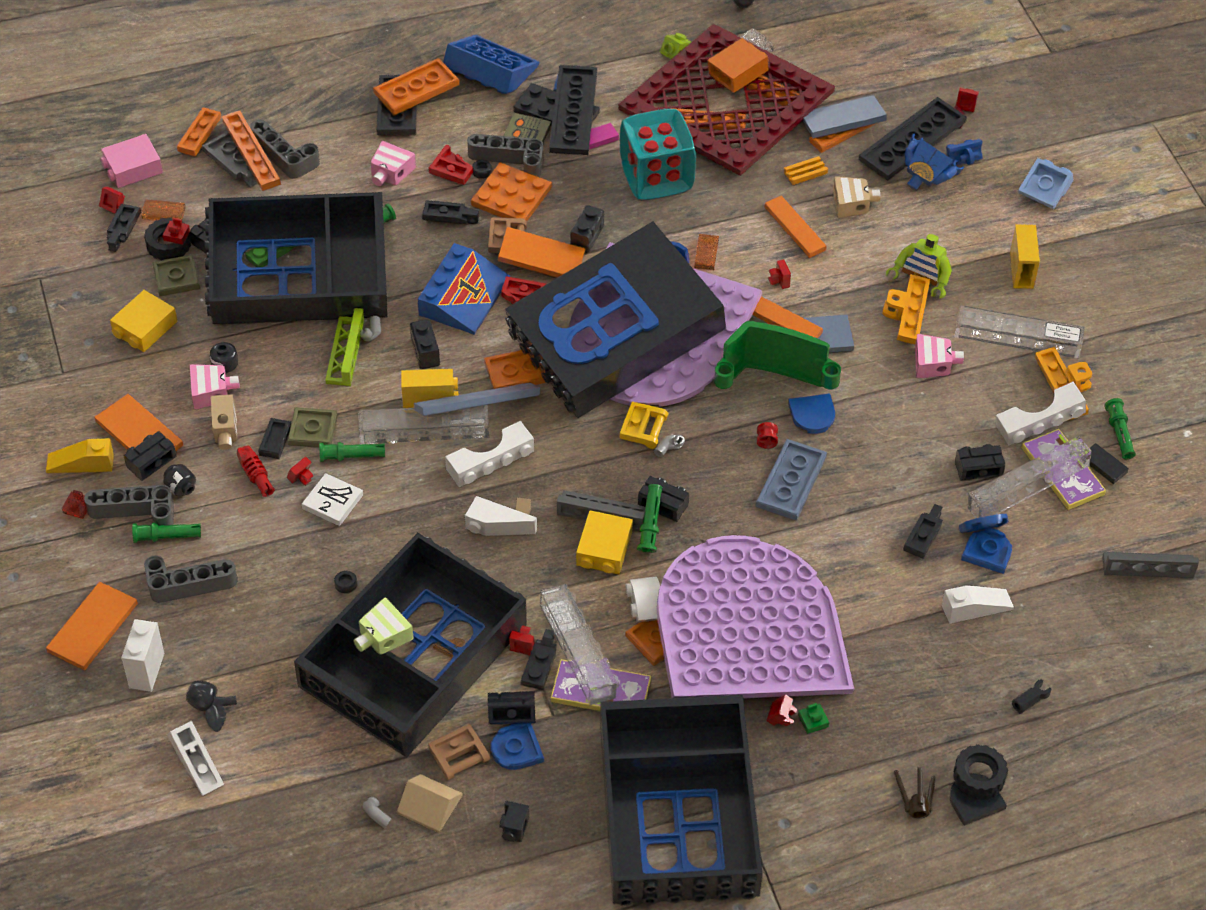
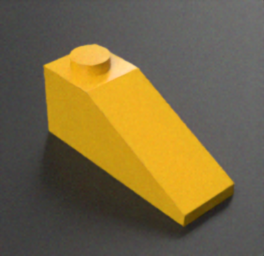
[46,438,114,473]

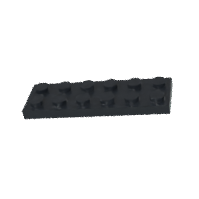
[549,65,598,155]
[858,97,967,181]

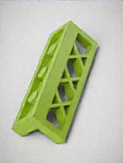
[325,308,364,386]

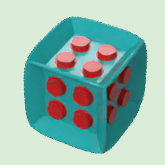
[619,109,696,200]

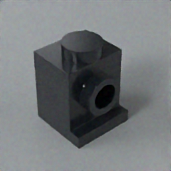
[499,800,529,842]

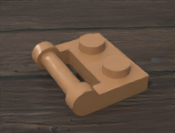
[488,218,527,253]
[428,724,490,781]

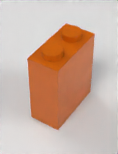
[708,38,768,93]

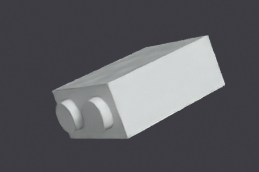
[121,619,164,692]

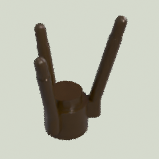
[894,767,936,819]

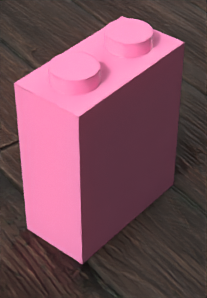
[100,134,163,188]

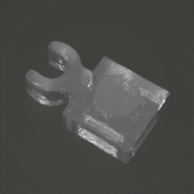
[741,28,774,51]

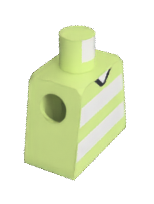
[354,597,414,654]

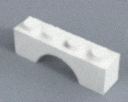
[996,382,1086,446]
[445,421,534,487]

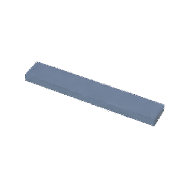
[414,383,540,416]

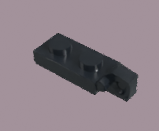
[422,200,479,224]
[107,204,141,252]
[903,504,943,559]
[521,629,557,690]

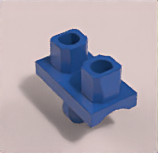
[946,139,983,165]

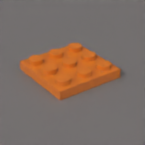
[471,162,552,221]

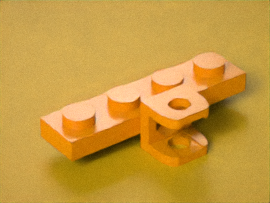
[882,274,930,345]
[1035,347,1092,420]

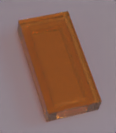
[141,199,186,220]
[694,234,719,270]

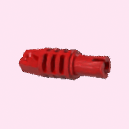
[236,445,275,497]

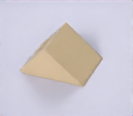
[516,498,531,515]

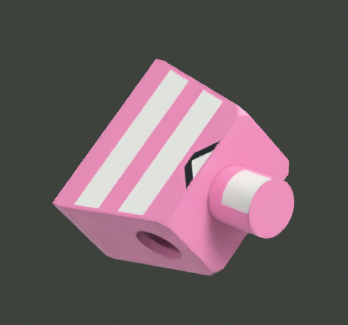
[371,141,416,186]
[915,334,964,378]
[190,365,240,409]

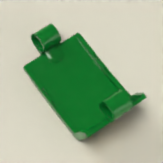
[714,321,841,390]

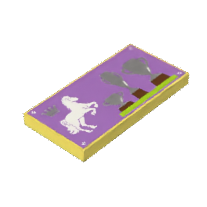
[1021,429,1106,510]
[551,660,651,711]

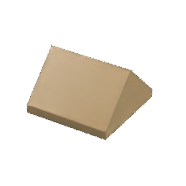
[397,774,463,833]

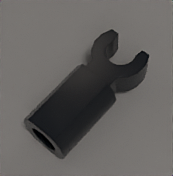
[1012,679,1052,714]

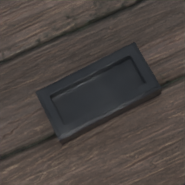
[258,418,291,459]
[1081,443,1129,484]

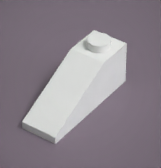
[465,496,537,536]
[942,586,1014,624]
[167,721,224,796]

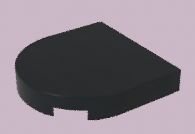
[950,773,1007,826]

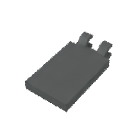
[202,131,269,188]

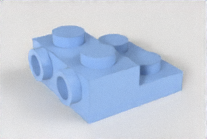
[1018,158,1073,209]

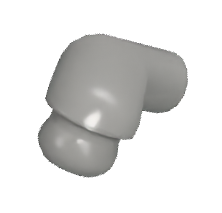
[360,316,381,342]
[654,434,685,457]
[363,797,392,828]

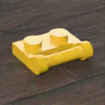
[619,401,669,449]

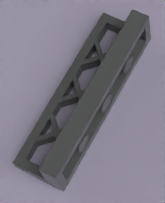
[557,490,646,532]
[1102,552,1199,578]

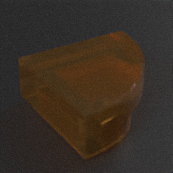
[433,638,465,659]

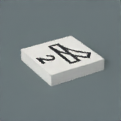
[302,473,363,526]

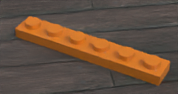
[222,110,281,191]

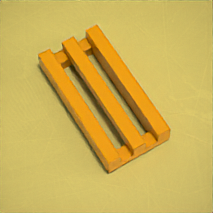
[784,156,828,185]

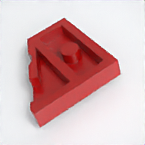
[429,144,473,185]
[501,276,546,304]

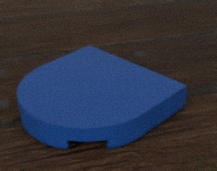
[788,393,835,434]
[959,514,1009,533]
[961,528,1012,574]
[491,723,544,770]

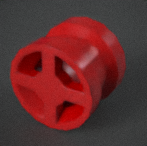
[757,422,778,449]

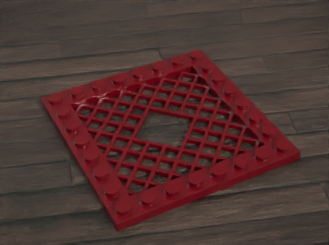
[618,24,835,176]

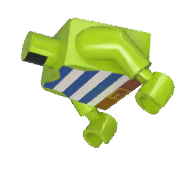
[886,234,952,299]

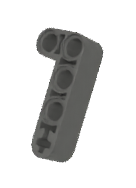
[250,119,320,178]
[467,134,544,177]
[84,485,174,525]
[144,555,238,603]

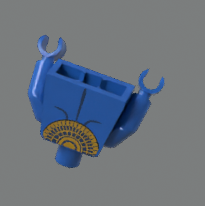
[905,134,964,191]

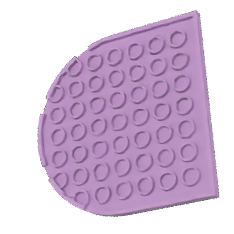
[569,242,762,407]
[657,535,854,698]

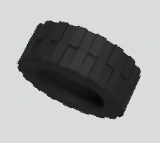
[144,217,191,261]
[953,744,1008,800]

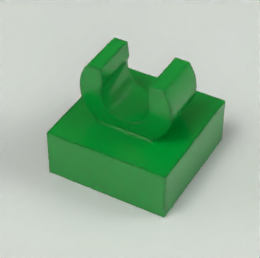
[798,703,829,734]

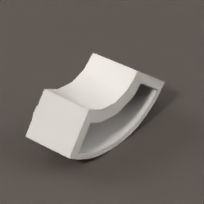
[626,577,660,622]

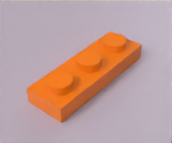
[177,107,221,157]

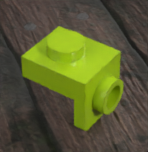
[660,33,691,59]

